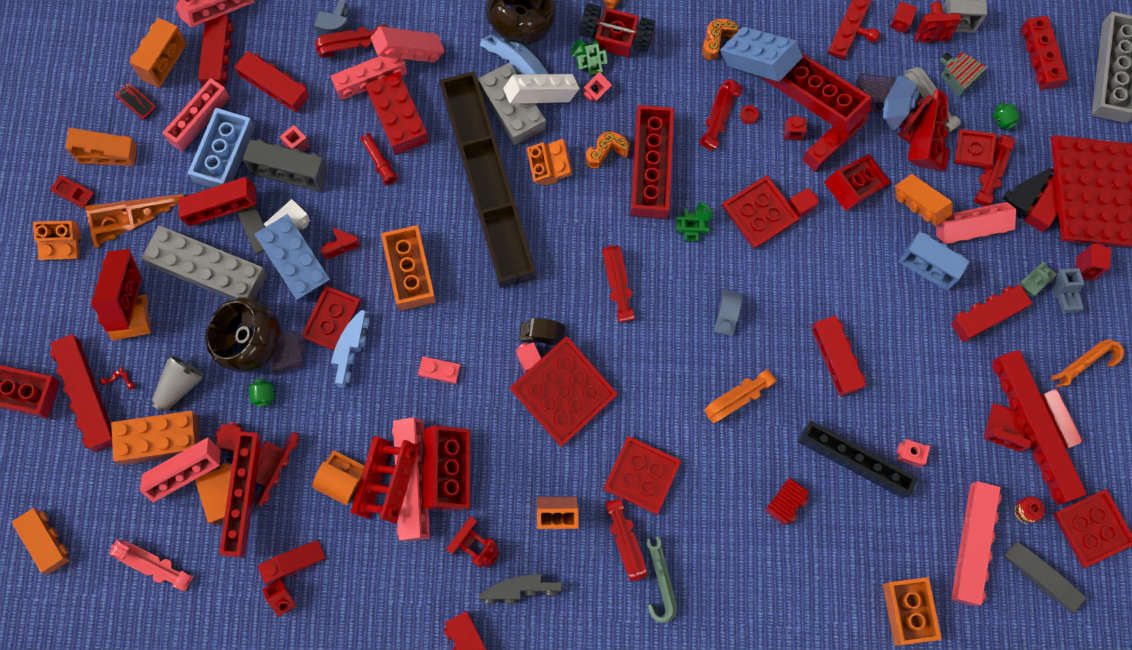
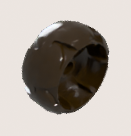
[486,0,555,44]
[205,297,281,373]

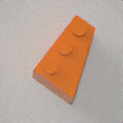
[65,128,137,166]

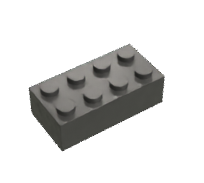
[243,139,328,193]

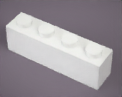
[503,74,580,104]

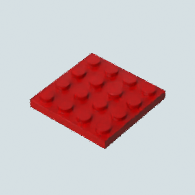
[508,336,618,447]

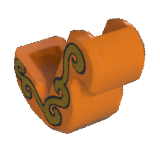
[702,18,739,60]
[585,131,630,169]

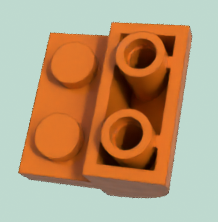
[527,139,573,185]
[33,221,81,260]
[108,294,151,341]
[312,450,364,506]

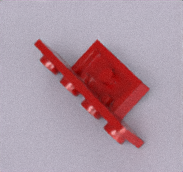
[254,432,299,506]

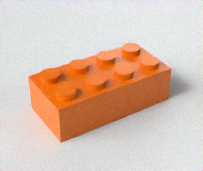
[381,225,436,311]
[111,411,200,465]

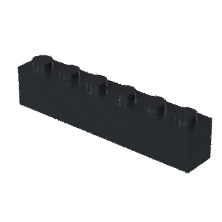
[797,421,918,499]

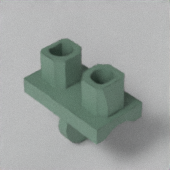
[1019,261,1057,297]

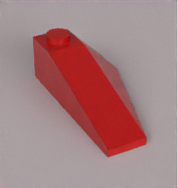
[908,89,948,172]

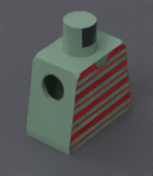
[939,52,987,97]

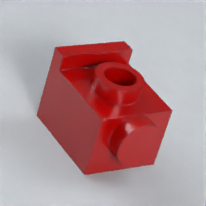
[784,116,807,141]

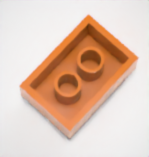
[129,18,187,88]
[882,577,942,646]

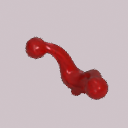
[99,367,135,390]

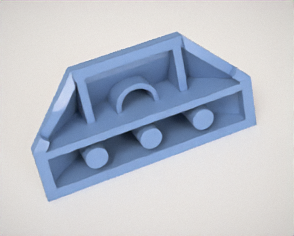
[883,76,919,130]

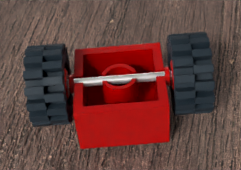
[579,3,656,58]

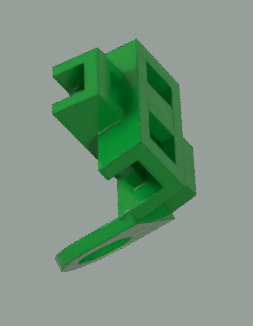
[570,39,608,75]
[676,202,713,242]

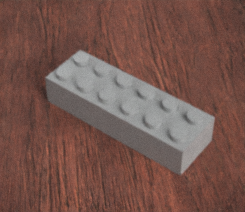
[1091,12,1132,123]
[141,225,267,300]

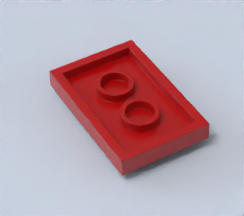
[301,285,361,351]

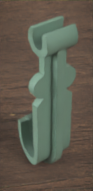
[647,537,677,623]

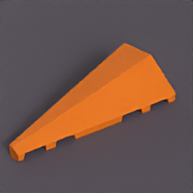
[85,194,184,248]

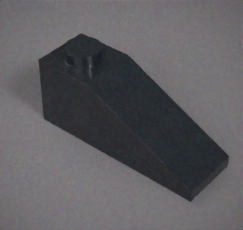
[1002,168,1053,218]

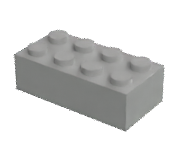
[478,63,546,146]

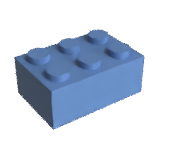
[898,231,970,291]

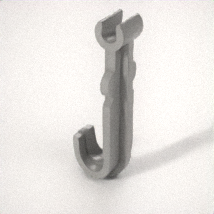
[903,67,961,132]

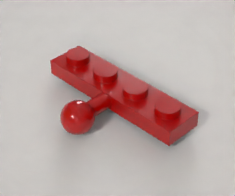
[828,0,880,60]

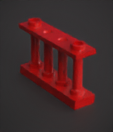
[350,436,420,524]

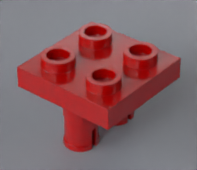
[914,1,961,43]

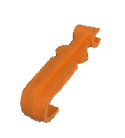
[1050,340,1124,387]
[704,369,777,423]

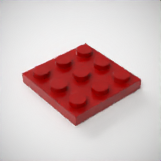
[721,175,800,249]
[603,436,681,515]
[1053,489,1132,568]

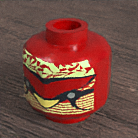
[1014,496,1045,524]

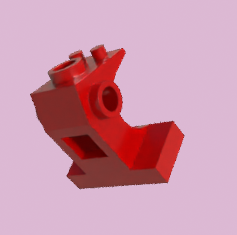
[446,516,500,568]

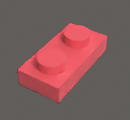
[418,356,461,384]

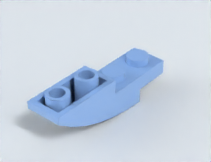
[480,34,548,74]
[331,310,370,388]

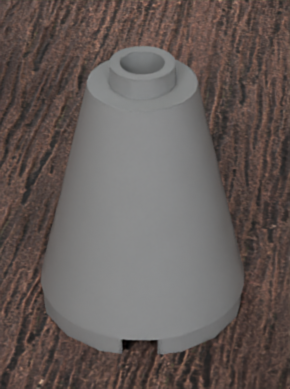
[152,355,204,411]

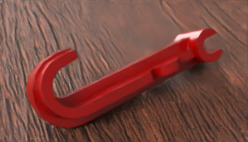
[315,24,387,58]
[699,79,743,151]
[974,134,1016,206]
[602,245,634,323]
[605,498,647,582]

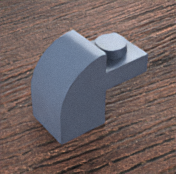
[314,0,350,36]
[1053,268,1084,313]
[714,289,742,336]

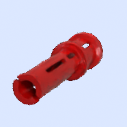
[360,133,398,186]

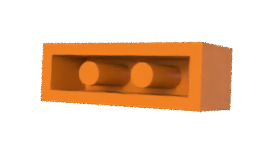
[895,174,952,227]
[12,508,70,575]

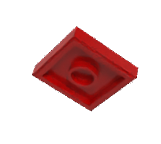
[954,129,997,169]

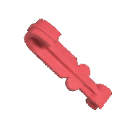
[109,539,193,591]

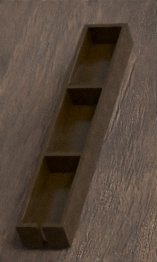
[439,71,536,288]

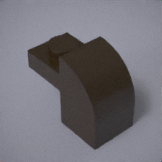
[519,318,565,345]

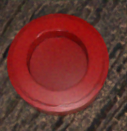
[740,105,759,124]

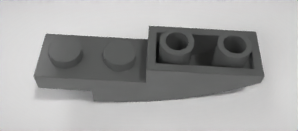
[479,574,561,604]

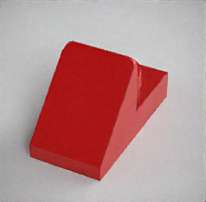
[320,228,360,261]

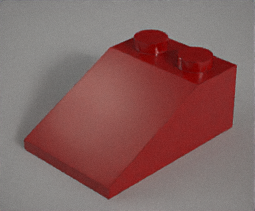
[824,154,891,211]

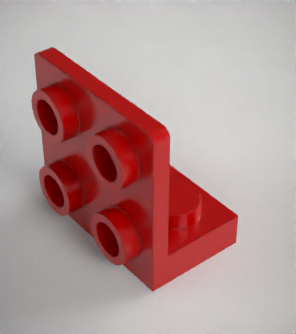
[897,94,932,144]
[983,403,1032,452]

